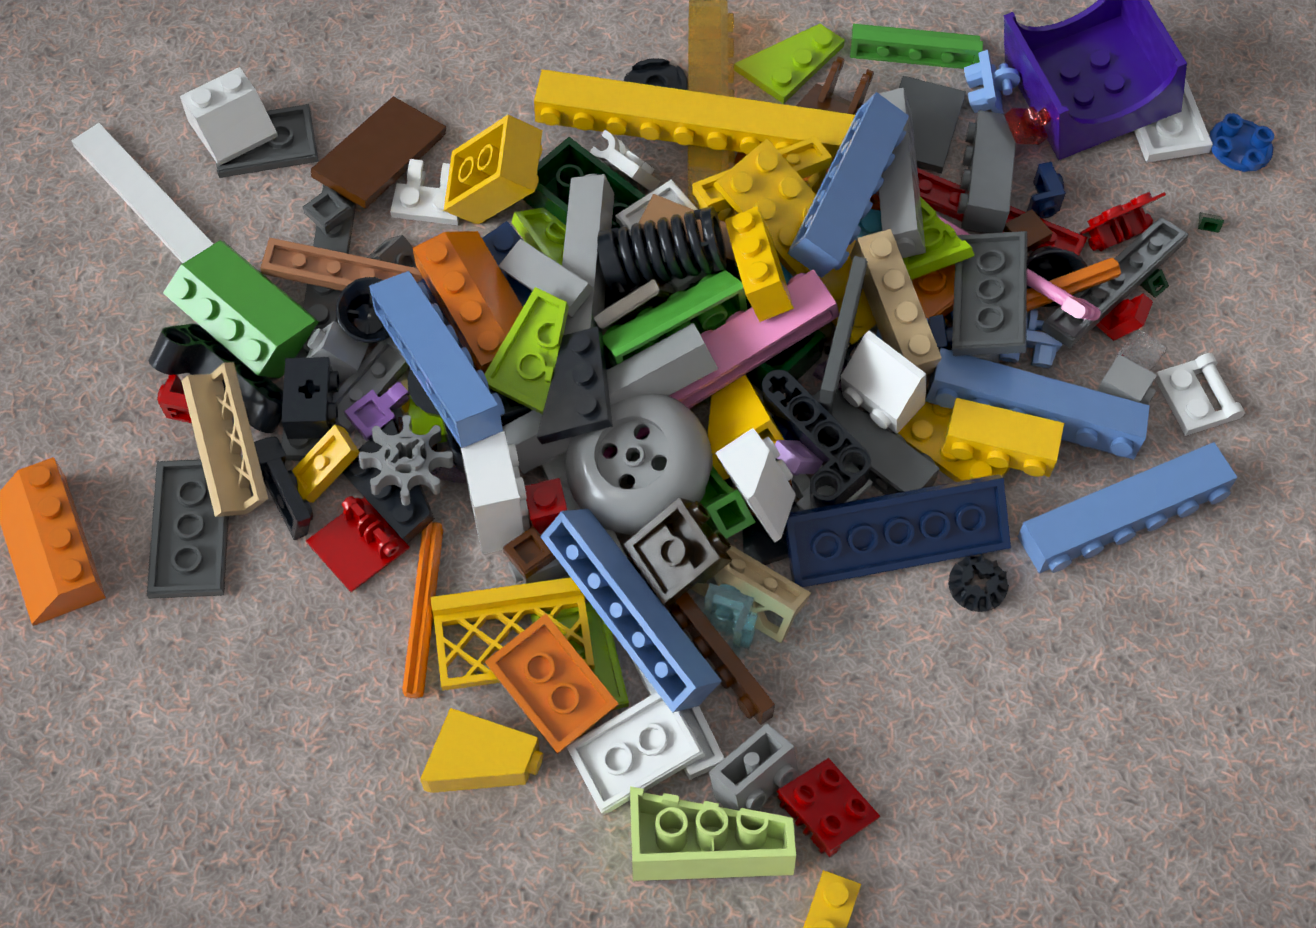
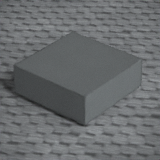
[303,187,352,234]

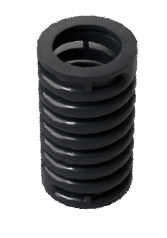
[597,206,727,294]

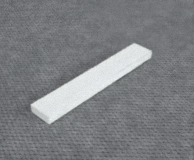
[71,123,213,263]

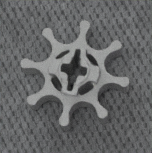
[359,415,453,506]

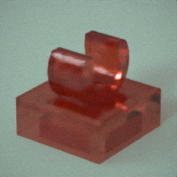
[1004,107,1051,145]

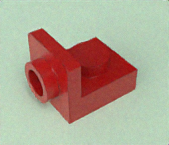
[1096,293,1153,341]
[157,374,192,423]

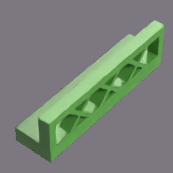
[850,23,983,69]

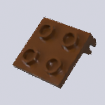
[796,56,874,115]

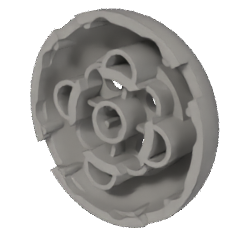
[565,394,713,536]

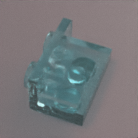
[704,583,758,658]

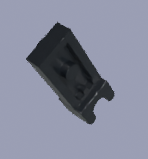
[254,436,313,540]

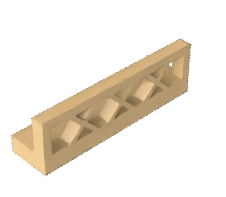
[181,362,268,517]
[691,545,811,643]

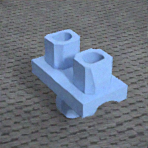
[964,50,1020,114]
[999,309,1062,368]

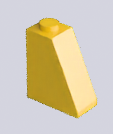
[707,374,784,480]
[420,708,544,793]

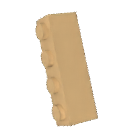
[850,229,942,375]

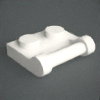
[1155,353,1245,436]

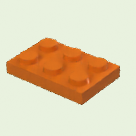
[485,613,619,755]

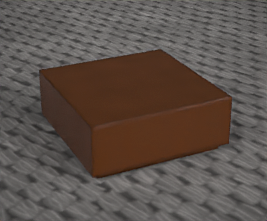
[1003,209,1053,252]
[503,526,556,580]

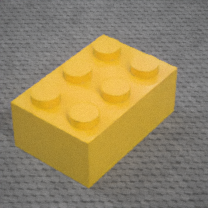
[443,115,543,224]

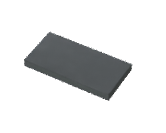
[952,231,1028,356]
[819,256,868,414]
[147,459,229,599]

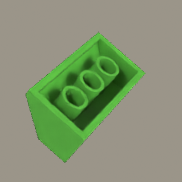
[163,240,319,378]
[603,270,747,367]

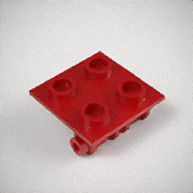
[1079,192,1166,252]
[305,496,410,593]
[777,758,881,858]

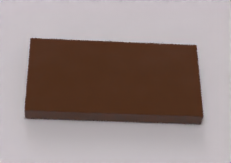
[311,96,446,209]

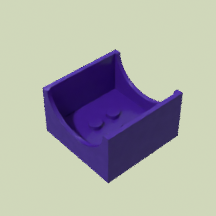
[1004,0,1187,160]

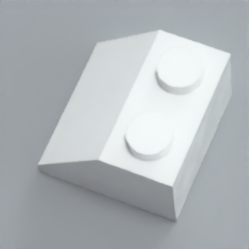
[180,67,278,166]
[841,331,926,434]
[715,428,796,542]

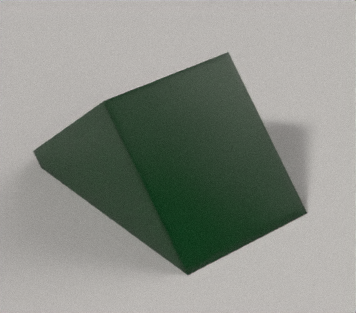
[1198,212,1224,233]
[1140,269,1169,298]

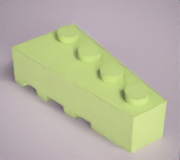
[630,786,796,881]

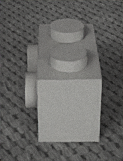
[709,723,798,811]

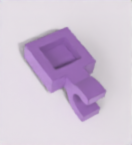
[344,381,409,441]

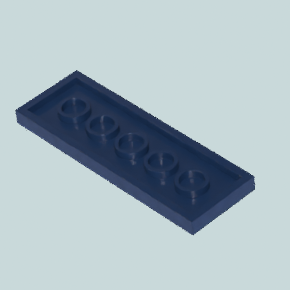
[785,474,1011,587]

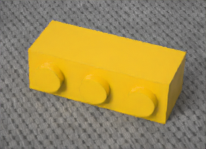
[725,206,794,322]
[942,398,1064,477]

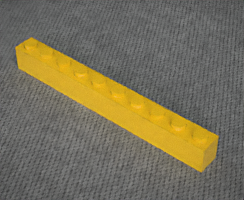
[534,69,855,162]

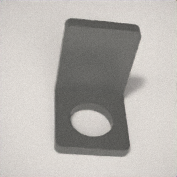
[367,235,417,268]

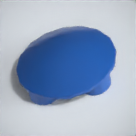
[1209,113,1274,172]

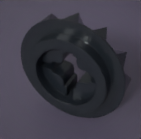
[948,554,1009,612]

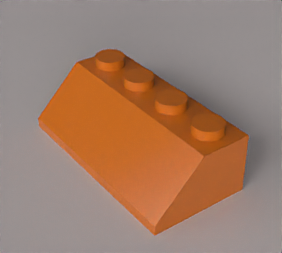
[413,231,523,374]
[0,457,106,626]

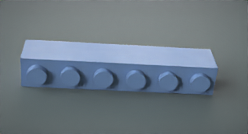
[787,92,909,278]
[369,271,505,448]
[925,348,1150,460]
[1017,442,1238,573]
[540,509,722,713]

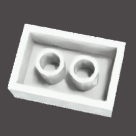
[461,431,530,554]

